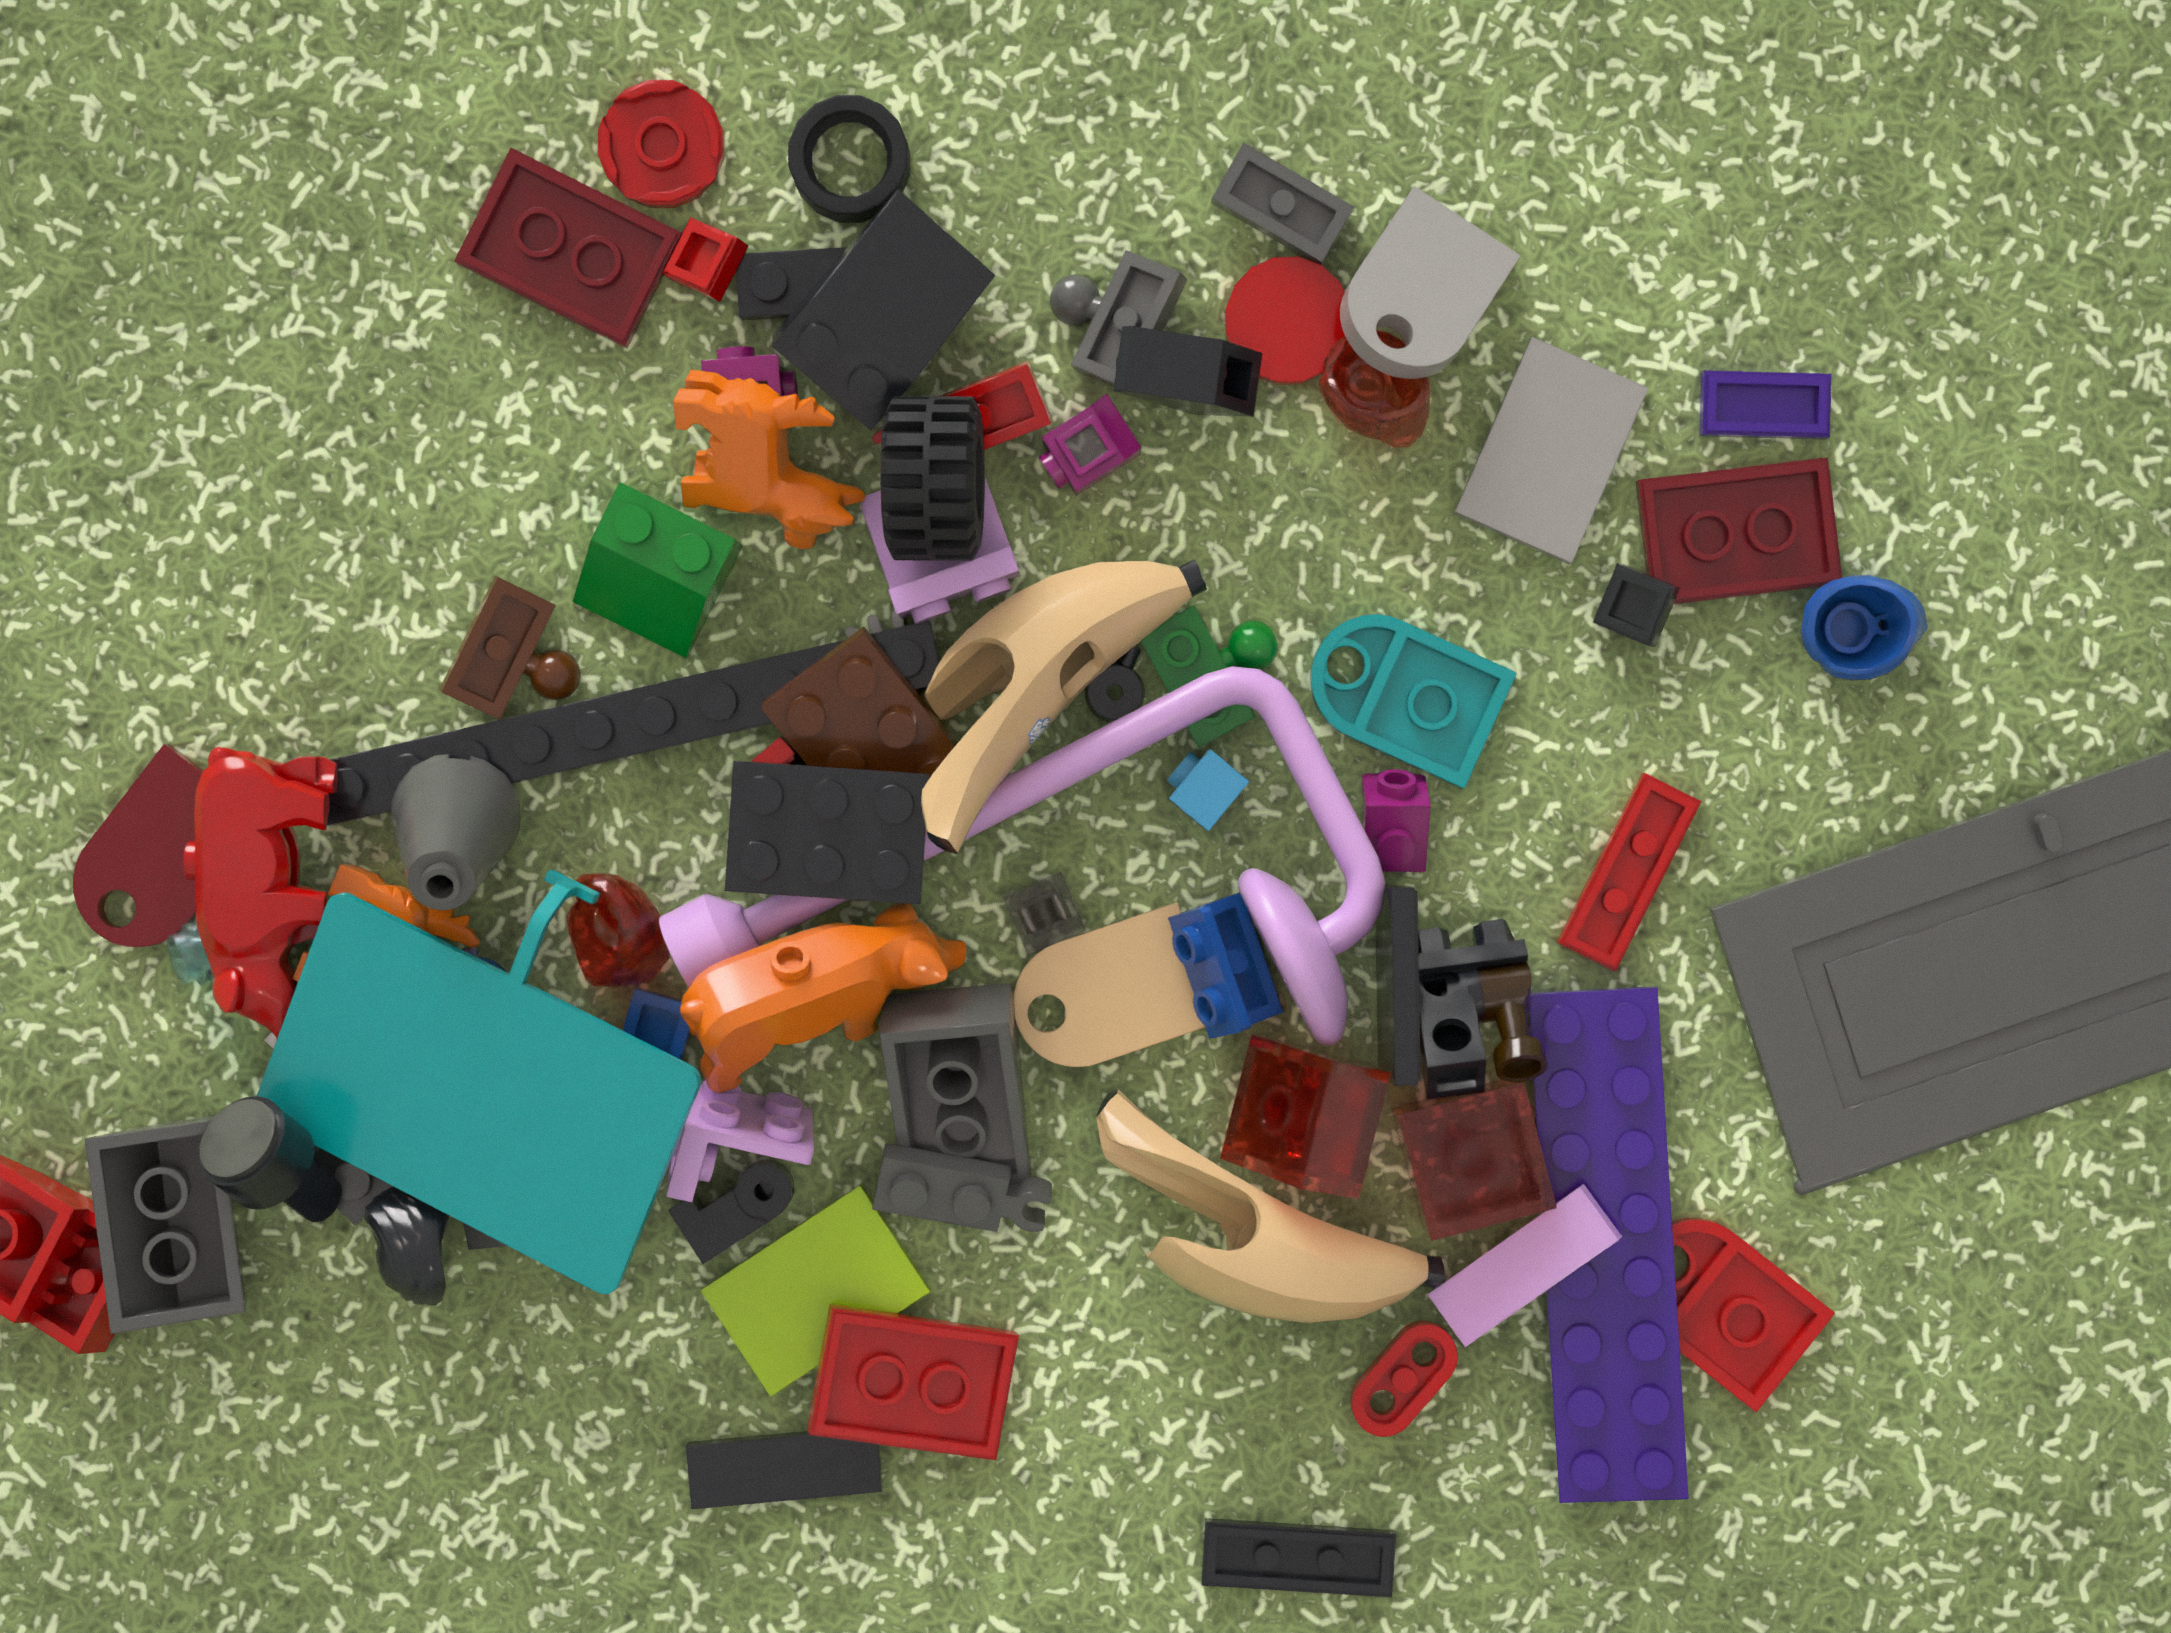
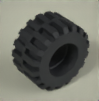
[880,396,985,561]

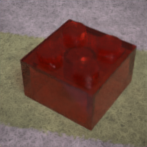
[1220,1034,1391,1199]
[1391,1079,1557,1241]

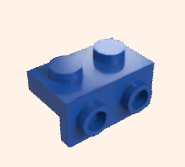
[1168,893,1283,1039]

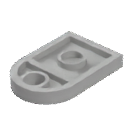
[1340,186,1521,379]

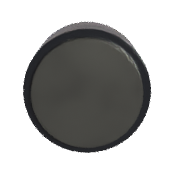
[198,1096,342,1222]

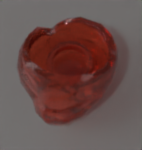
[1319,330,1431,449]
[566,872,670,988]

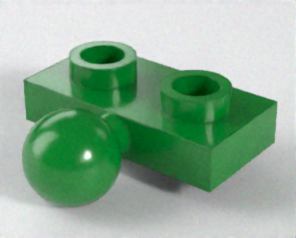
[1141,605,1278,748]

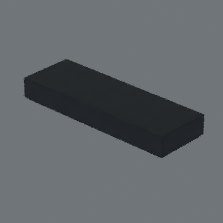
[686,1431,883,1509]
[1201,1518,1396,1598]

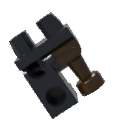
[1418,919,1548,1100]

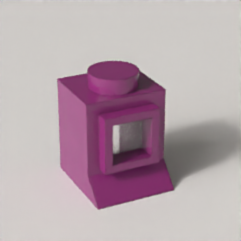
[1038,393,1142,496]

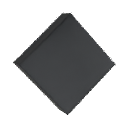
[1593,563,1680,647]

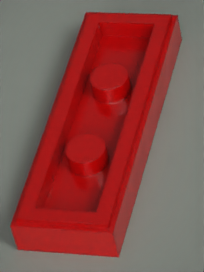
[1556,773,1702,972]

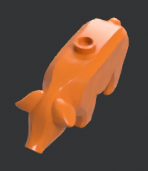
[680,903,967,1093]

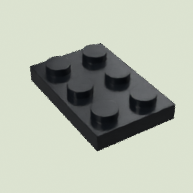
[725,761,930,904]

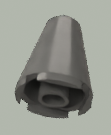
[391,754,521,910]

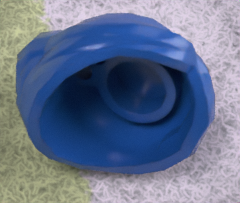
[1800,575,1928,681]

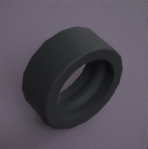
[788,95,910,223]

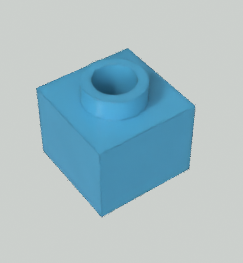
[1166,749,1250,831]

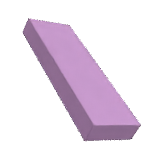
[1427,1184,1622,1347]

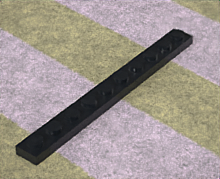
[327,620,940,826]

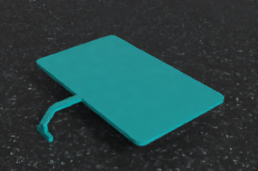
[257,870,701,1294]

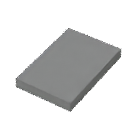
[1453,337,1649,565]

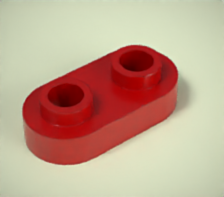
[1350,1321,1458,1437]

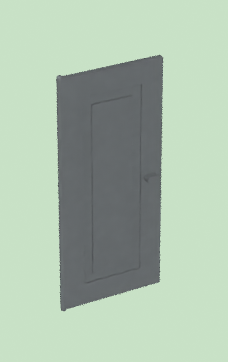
[1709,749,2171,1195]

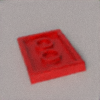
[807,1304,1019,1460]

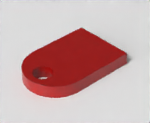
[1672,1218,1835,1413]

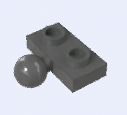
[1050,250,1187,387]

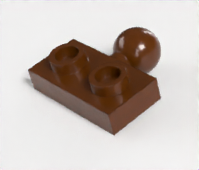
[439,575,581,720]

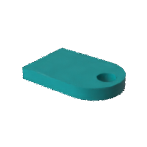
[1310,614,1517,789]

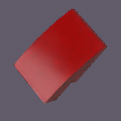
[0,1155,115,1354]

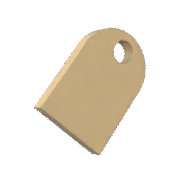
[1013,902,1205,1067]

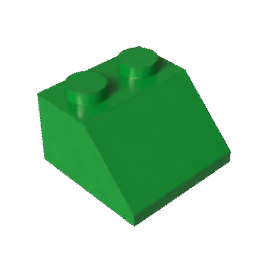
[573,482,743,659]

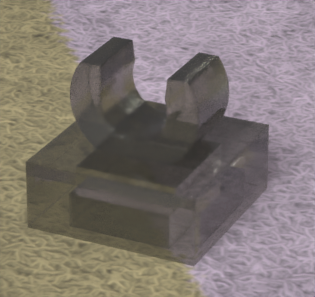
[1003,871,1086,955]

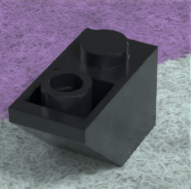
[1113,326,1263,417]

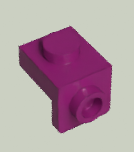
[701,346,798,397]
[1362,769,1431,872]

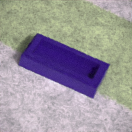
[1699,370,1832,439]

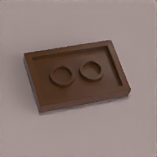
[761,627,958,777]

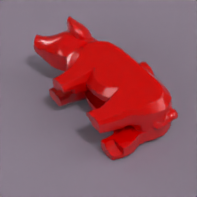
[184,747,338,1039]

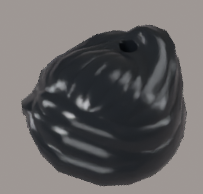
[364,1186,449,1306]

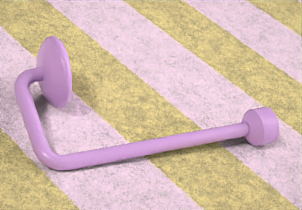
[659,666,1386,1046]

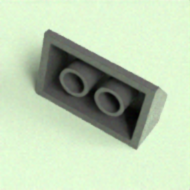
[85,1115,246,1334]

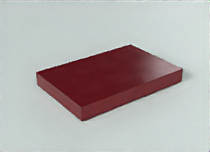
[454,148,682,349]
[1636,457,1842,605]

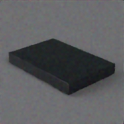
[1375,885,1421,1086]

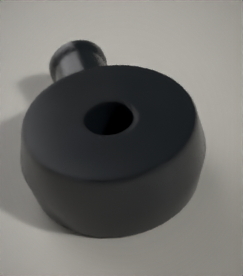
[1085,647,1145,723]

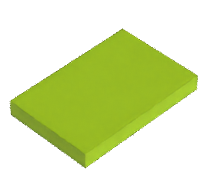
[700,1183,931,1397]

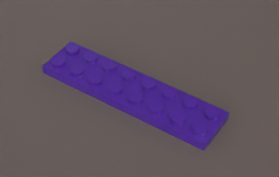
[1529,986,1689,1503]

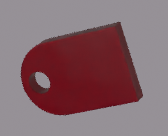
[73,744,204,947]

